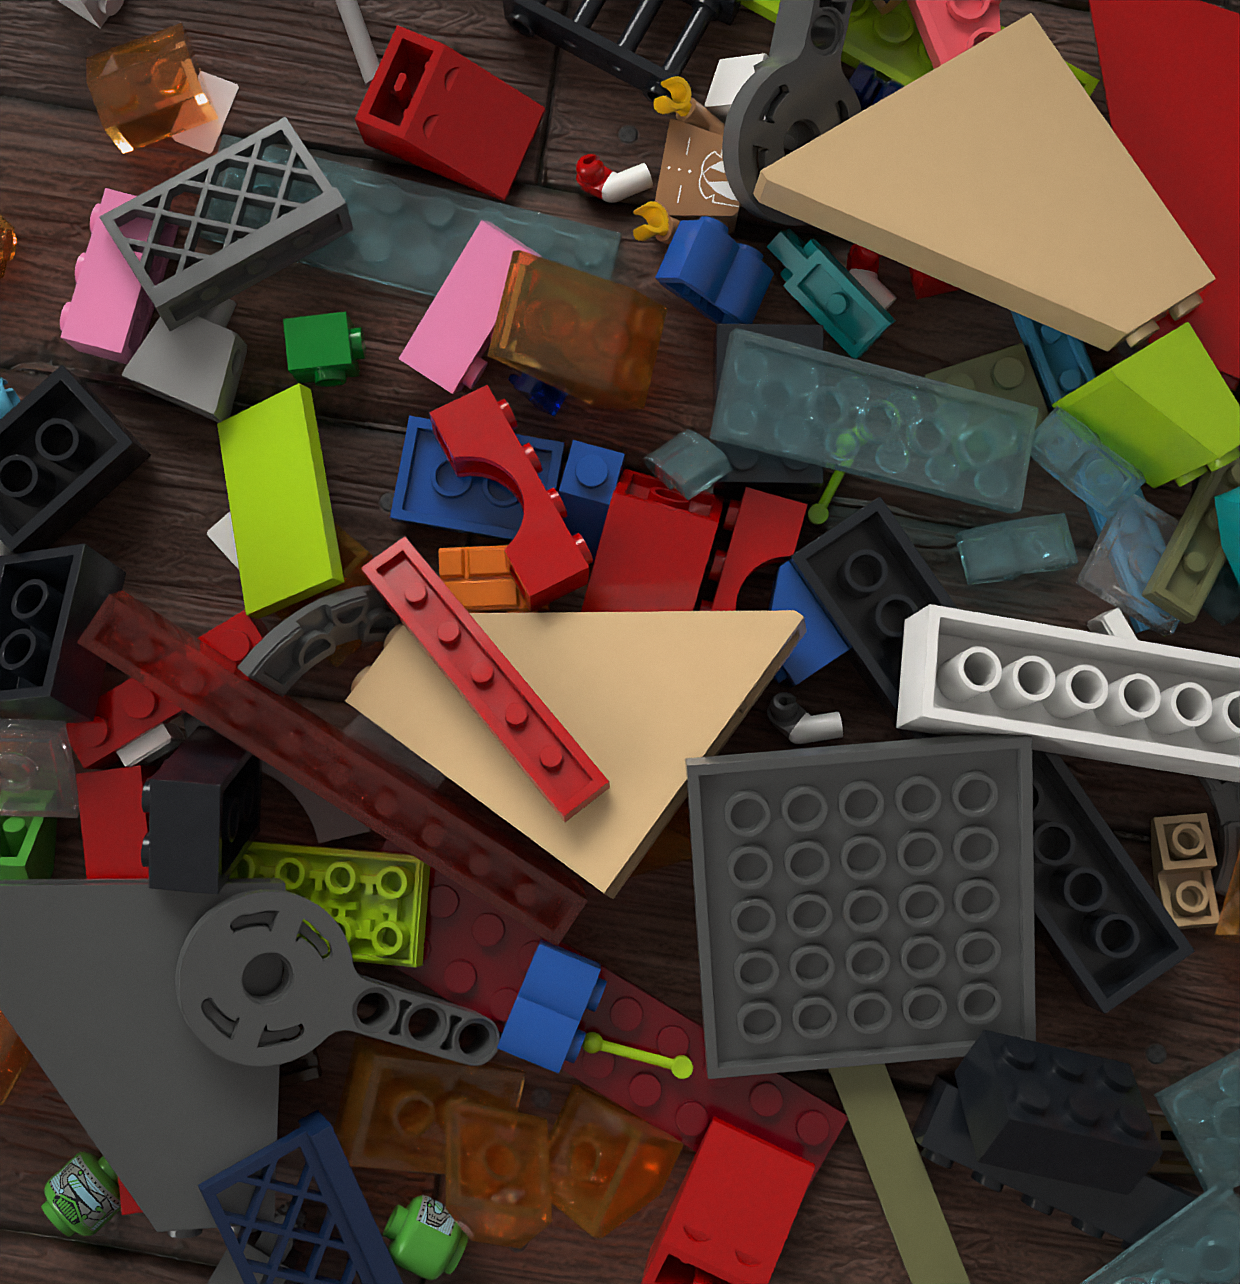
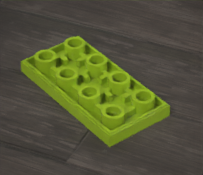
[217,383,344,619]
[229,841,431,968]

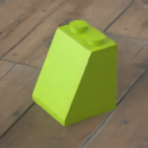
[1051,322,1240,489]

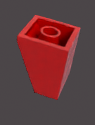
[581,469,725,612]

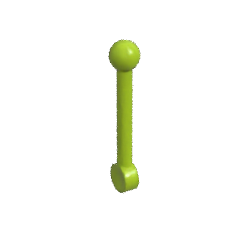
[807,426,869,525]
[582,1032,693,1079]

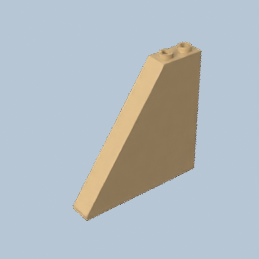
[753,13,1216,352]
[345,610,807,899]

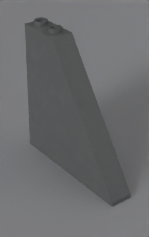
[0,878,286,1238]

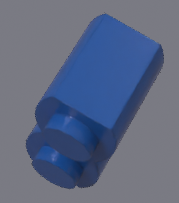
[655,216,774,324]
[497,939,607,1074]

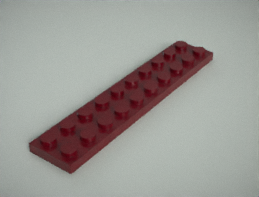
[380,836,848,1195]

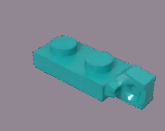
[767,229,896,360]

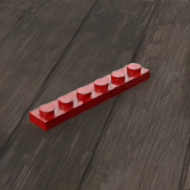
[361,537,610,822]

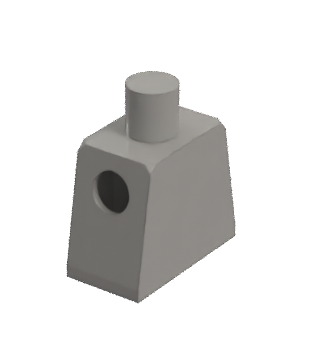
[122,299,247,423]

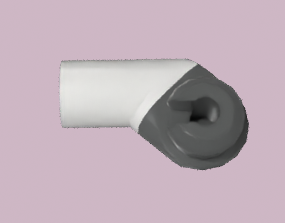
[767,692,843,744]

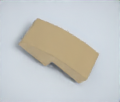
[1151,813,1221,929]

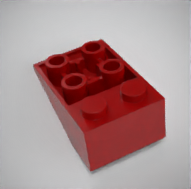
[355,25,546,202]
[641,1116,815,1284]

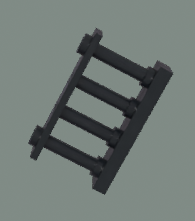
[502,0,741,104]

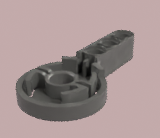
[722,0,862,226]
[175,889,500,1067]

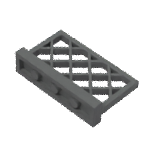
[99,117,354,331]

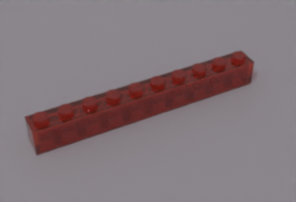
[77,590,588,946]

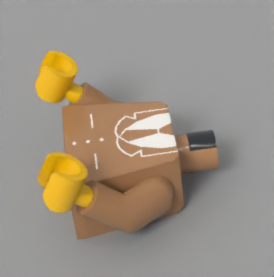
[633,76,743,245]

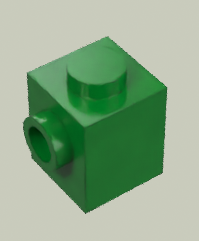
[283,311,366,387]

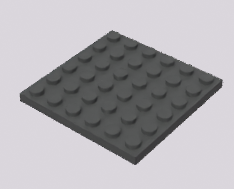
[685,734,1036,1079]

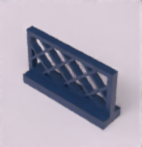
[197,1109,403,1284]

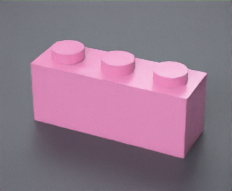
[60,188,179,364]
[399,220,543,394]

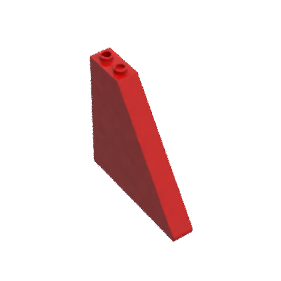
[1088,0,1240,391]

